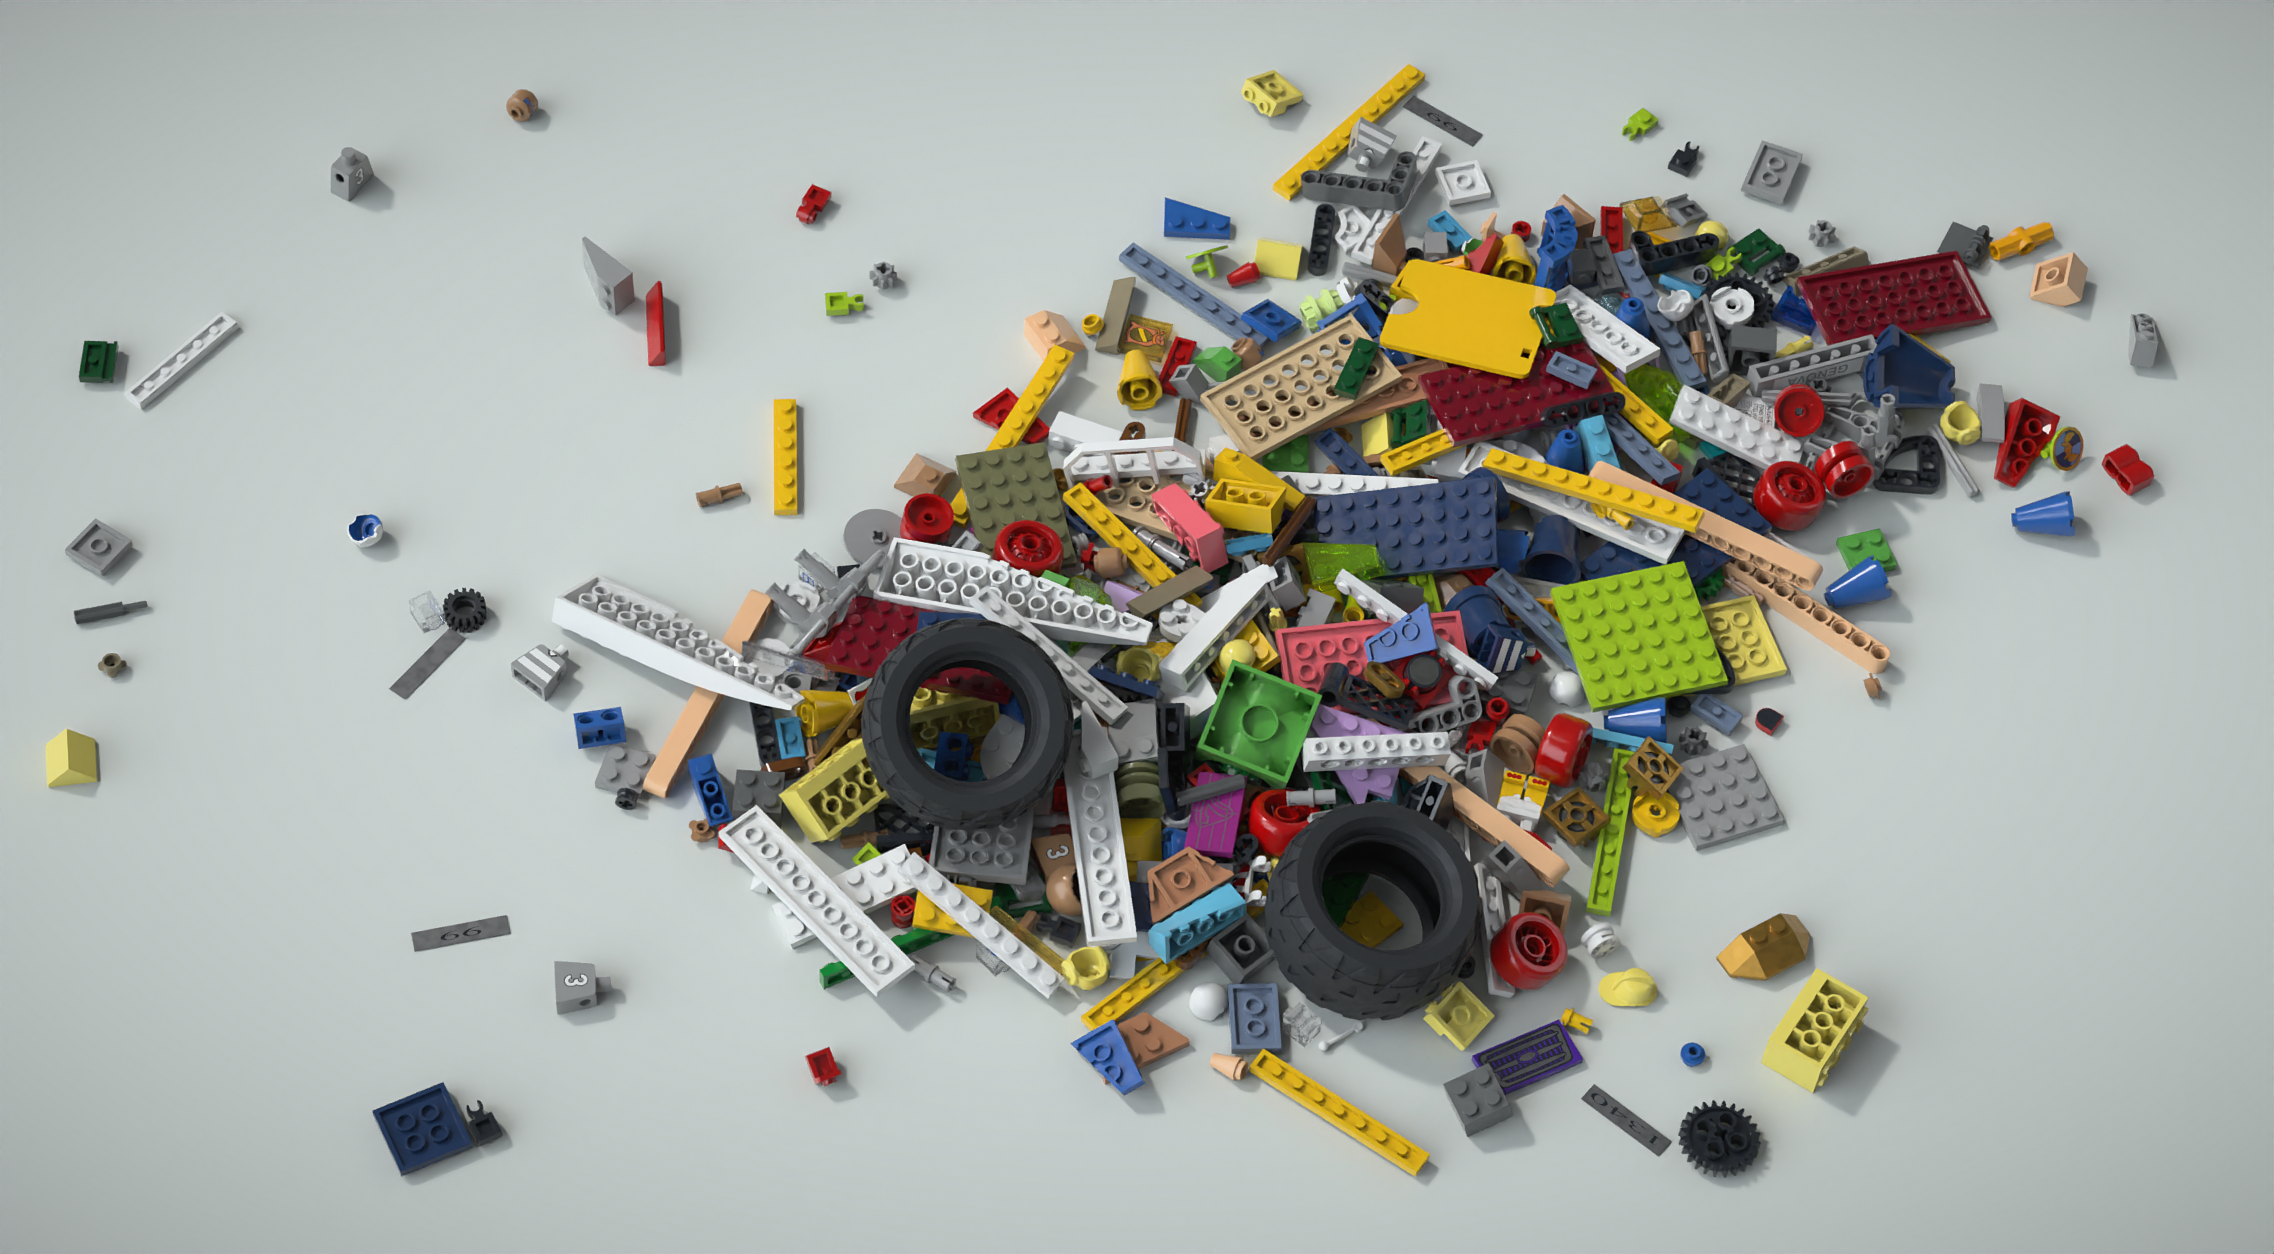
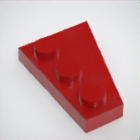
[973,387,1050,445]

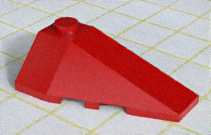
[1994,398,2060,488]

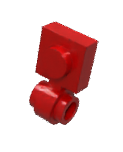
[796,184,832,224]

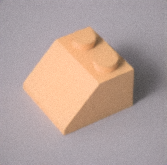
[2029,252,2088,307]
[1024,310,1085,361]

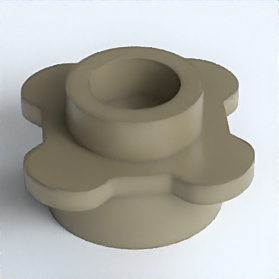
[98,653,127,678]

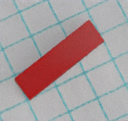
[646,281,666,366]

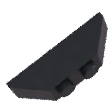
[1402,774,1455,831]

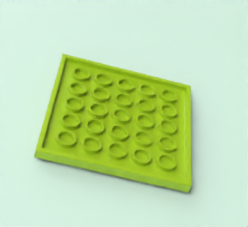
[1550,561,1728,713]

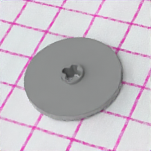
[843,509,902,569]

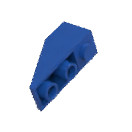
[687,754,733,827]

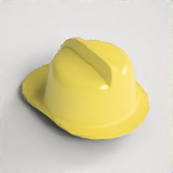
[1598,968,1658,1006]

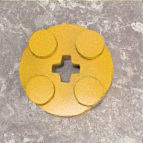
[1631,792,1680,838]

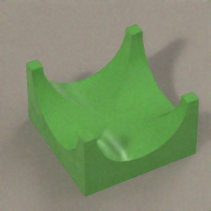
[1193,659,1322,789]

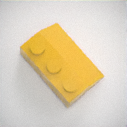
[1205,478,1287,534]

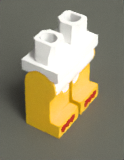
[1497,770,1550,833]

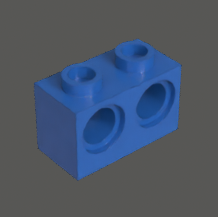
[573,707,626,749]
[934,731,973,782]

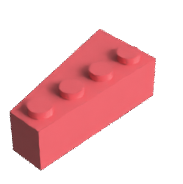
[1151,483,1229,573]

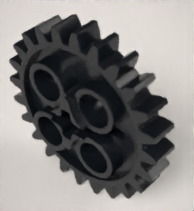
[1703,272,1774,334]
[1678,1100,1761,1178]

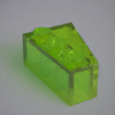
[1302,543,1385,593]

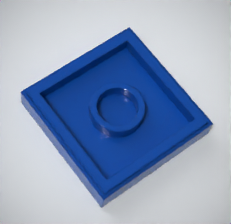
[1241,299,1302,342]

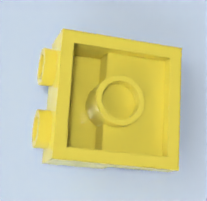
[1241,70,1304,117]
[1423,981,1495,1051]

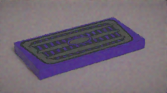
[1471,1019,1583,1095]

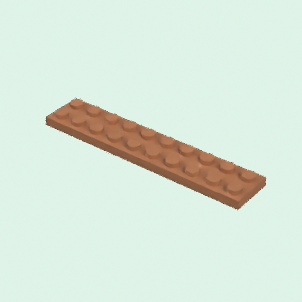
[1238,358,1448,437]

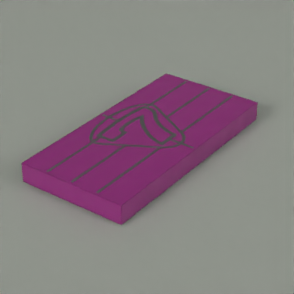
[1184,772,1248,858]

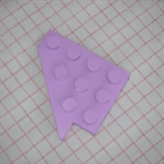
[1310,704,1409,804]

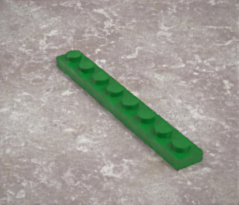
[819,896,1002,989]

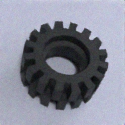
[443,588,487,633]

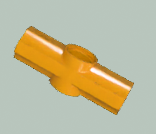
[1988,222,2055,261]

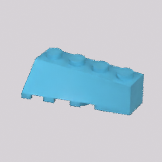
[1575,415,1628,474]
[1149,883,1246,964]

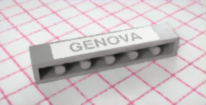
[1746,334,1877,398]

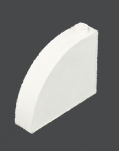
[1144,670,1219,740]

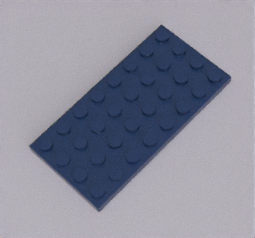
[1580,468,1772,589]
[1313,476,1499,583]

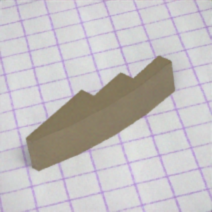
[1678,373,1751,449]

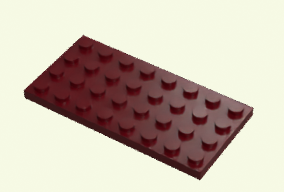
[1796,250,1992,346]
[1418,340,1618,448]
[825,595,1013,705]

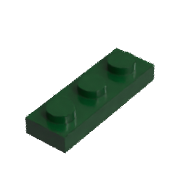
[1334,337,1380,400]

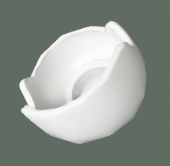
[1657,290,1694,321]
[1549,671,1586,708]
[1189,981,1228,1021]

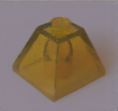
[1619,196,1677,232]

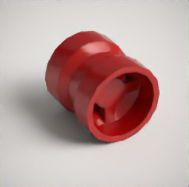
[891,895,915,928]

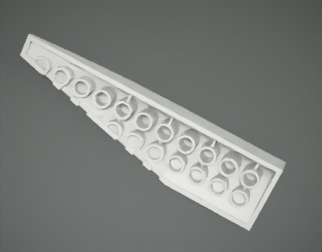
[873,537,1153,645]
[552,574,805,710]

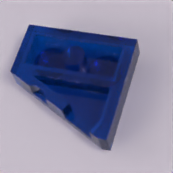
[1770,285,1817,336]

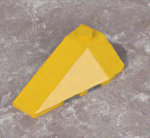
[1213,447,1305,512]

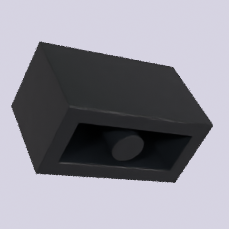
[1161,703,1190,756]

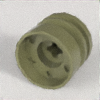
[1114,762,1166,819]

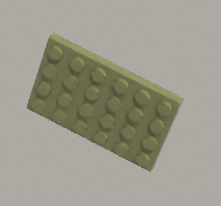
[955,442,1077,569]

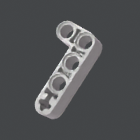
[1390,675,1482,734]

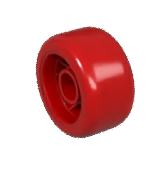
[1753,461,1826,531]
[992,520,1064,578]
[1535,713,1593,788]
[1247,789,1321,857]
[1490,912,1568,990]

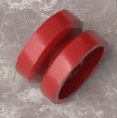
[1774,384,1824,437]
[1814,441,1875,499]
[900,493,954,546]

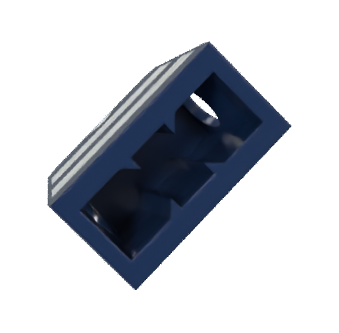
[1476,624,1536,674]

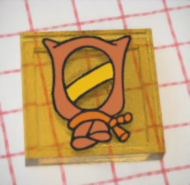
[1118,314,1173,363]

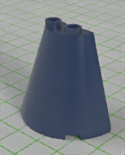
[1863,324,1955,409]

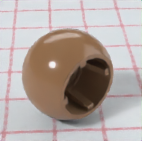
[1046,863,1083,917]

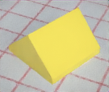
[1254,237,1304,281]
[1361,413,1406,457]
[46,728,97,787]

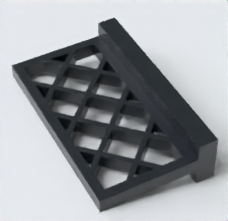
[1691,451,1761,513]
[874,803,934,856]

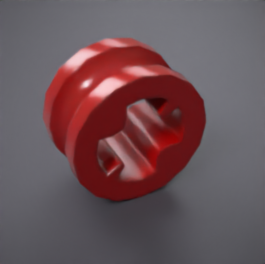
[1511,221,1531,243]

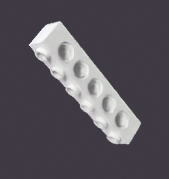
[1301,732,1451,772]

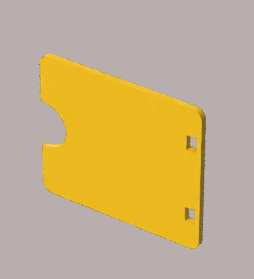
[1379,259,1556,379]

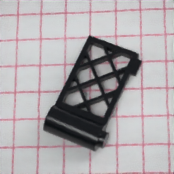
[1318,662,1416,731]

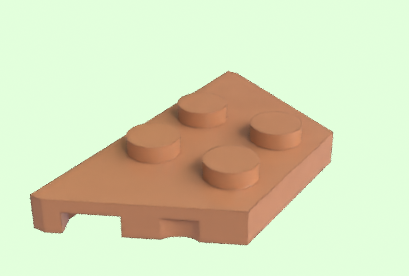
[1147,846,1234,925]
[1103,1012,1190,1085]

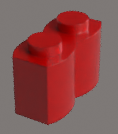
[2101,444,2154,496]

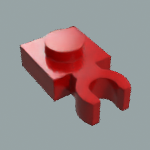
[1465,718,1497,754]

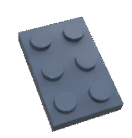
[1227,983,1282,1054]

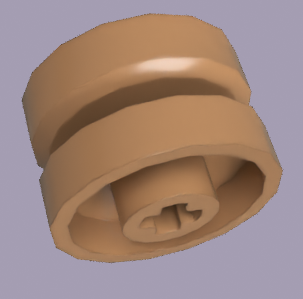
[1490,714,1546,775]

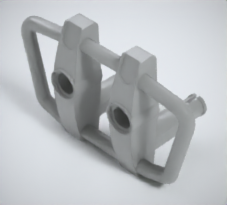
[1803,391,1906,493]
[765,549,885,655]

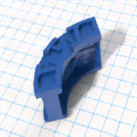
[1534,205,1578,292]
[1316,293,1408,374]

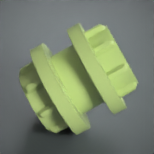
[1299,288,1347,332]

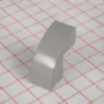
[1169,364,1231,407]

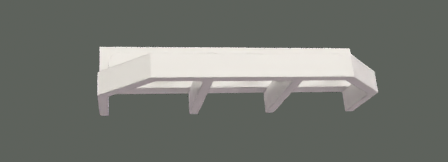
[1063,437,1207,490]

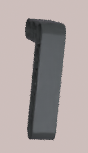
[1301,151,1418,211]

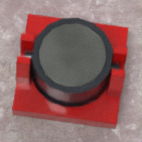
[1393,650,1454,710]

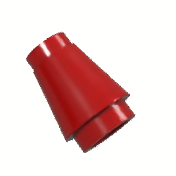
[1226,262,1261,287]
[1486,698,1510,727]

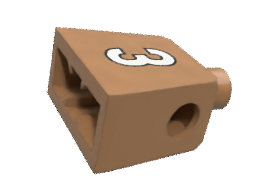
[1030,833,1076,885]

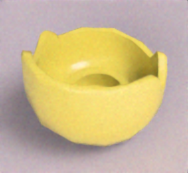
[1695,220,1729,250]
[1219,639,1256,674]

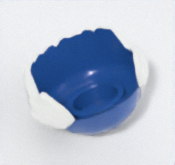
[347,514,383,548]

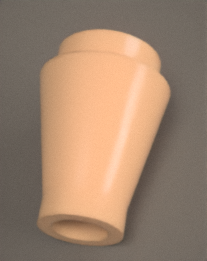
[1210,1053,1249,1081]

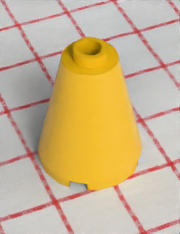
[1492,234,1537,285]
[1117,350,1162,411]
[796,690,854,738]

